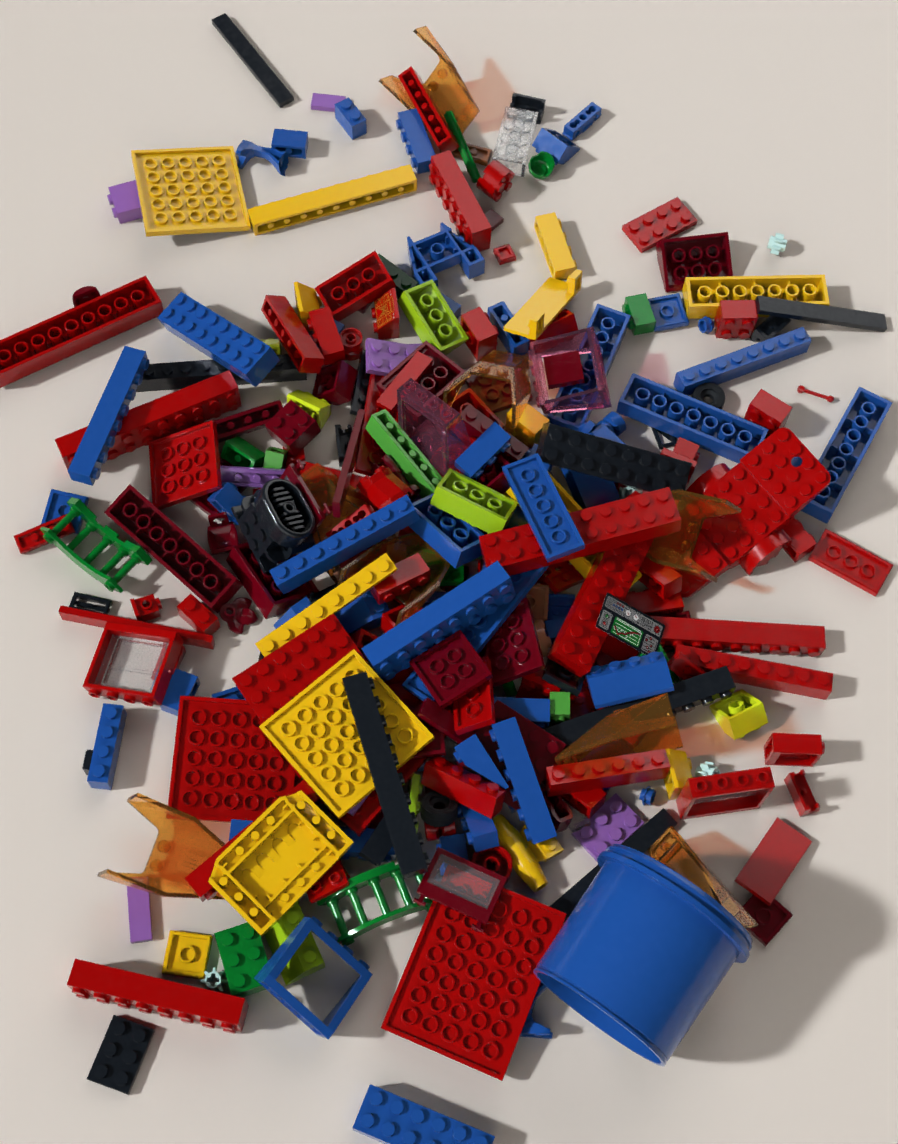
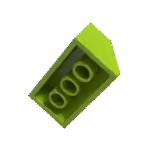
[397,279,469,355]
[430,468,518,534]
[264,901,325,986]

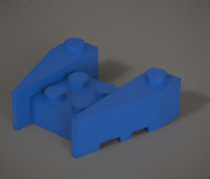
[407,222,485,288]

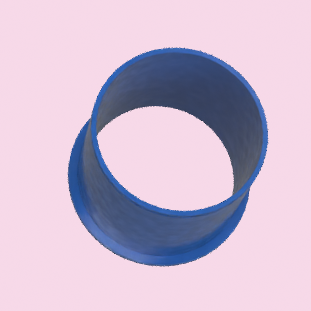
[533,844,752,1066]

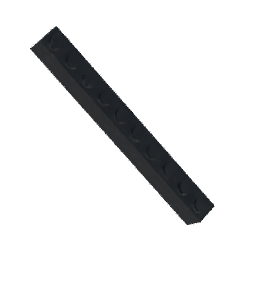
[136,354,307,392]
[544,666,736,757]
[342,671,430,880]

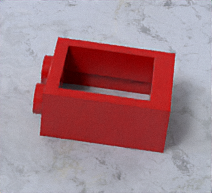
[764,733,825,767]

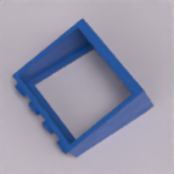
[254,916,373,1039]

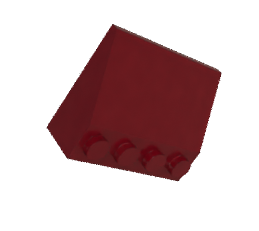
[656,232,733,292]
[376,341,466,428]
[226,542,319,619]

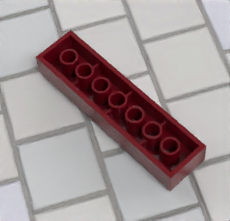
[104,484,244,613]

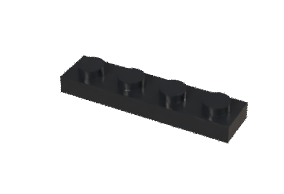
[350,349,370,416]

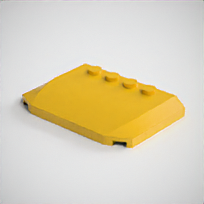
[208,790,354,936]

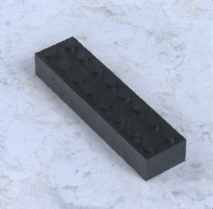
[536,423,692,500]

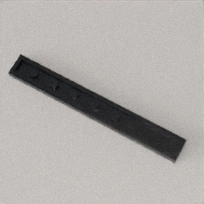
[212,13,294,107]
[755,296,887,332]
[549,808,678,924]

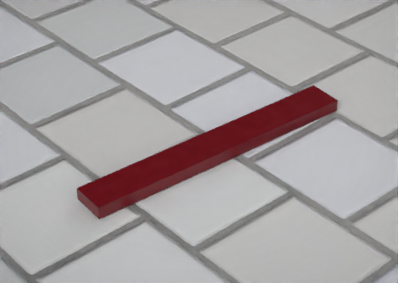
[332,409,365,518]

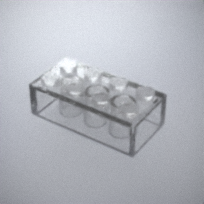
[492,106,538,177]

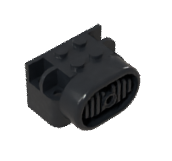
[231,478,315,574]

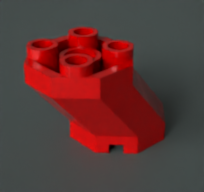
[355,465,414,511]

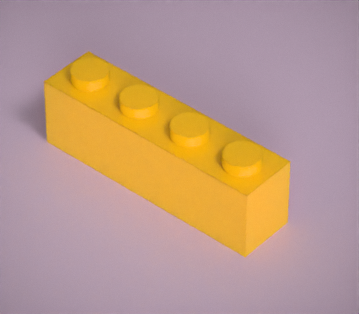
[534,212,577,280]

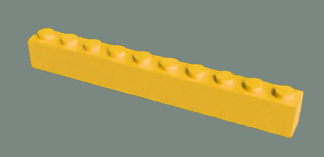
[247,164,417,236]

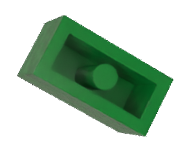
[622,293,656,336]
[220,436,265,468]

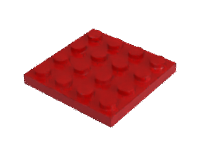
[148,420,222,510]

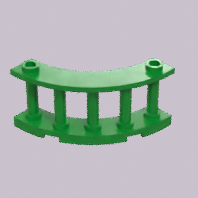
[40,497,152,593]
[317,861,433,946]

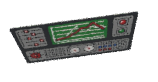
[596,593,665,655]

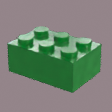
[214,922,268,998]

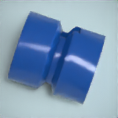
[593,411,627,436]

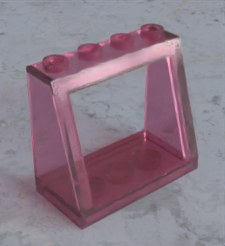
[528,327,612,414]
[397,378,472,476]

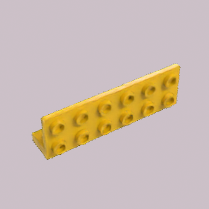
[504,269,582,340]

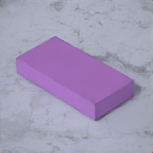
[311,93,346,112]

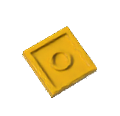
[161,930,213,980]

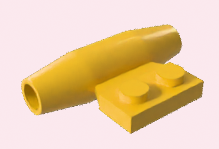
[492,814,564,893]

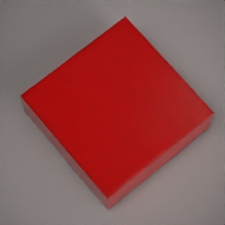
[493,244,516,265]

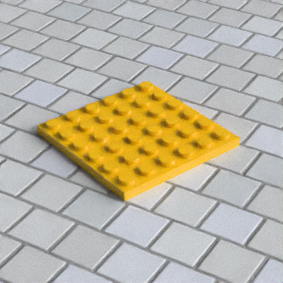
[131,146,251,237]
[259,649,434,819]

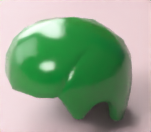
[528,151,555,179]

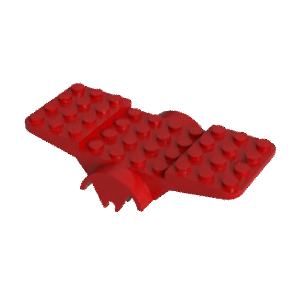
[649,427,831,598]

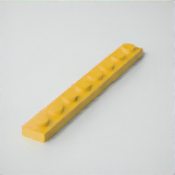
[255,553,398,657]

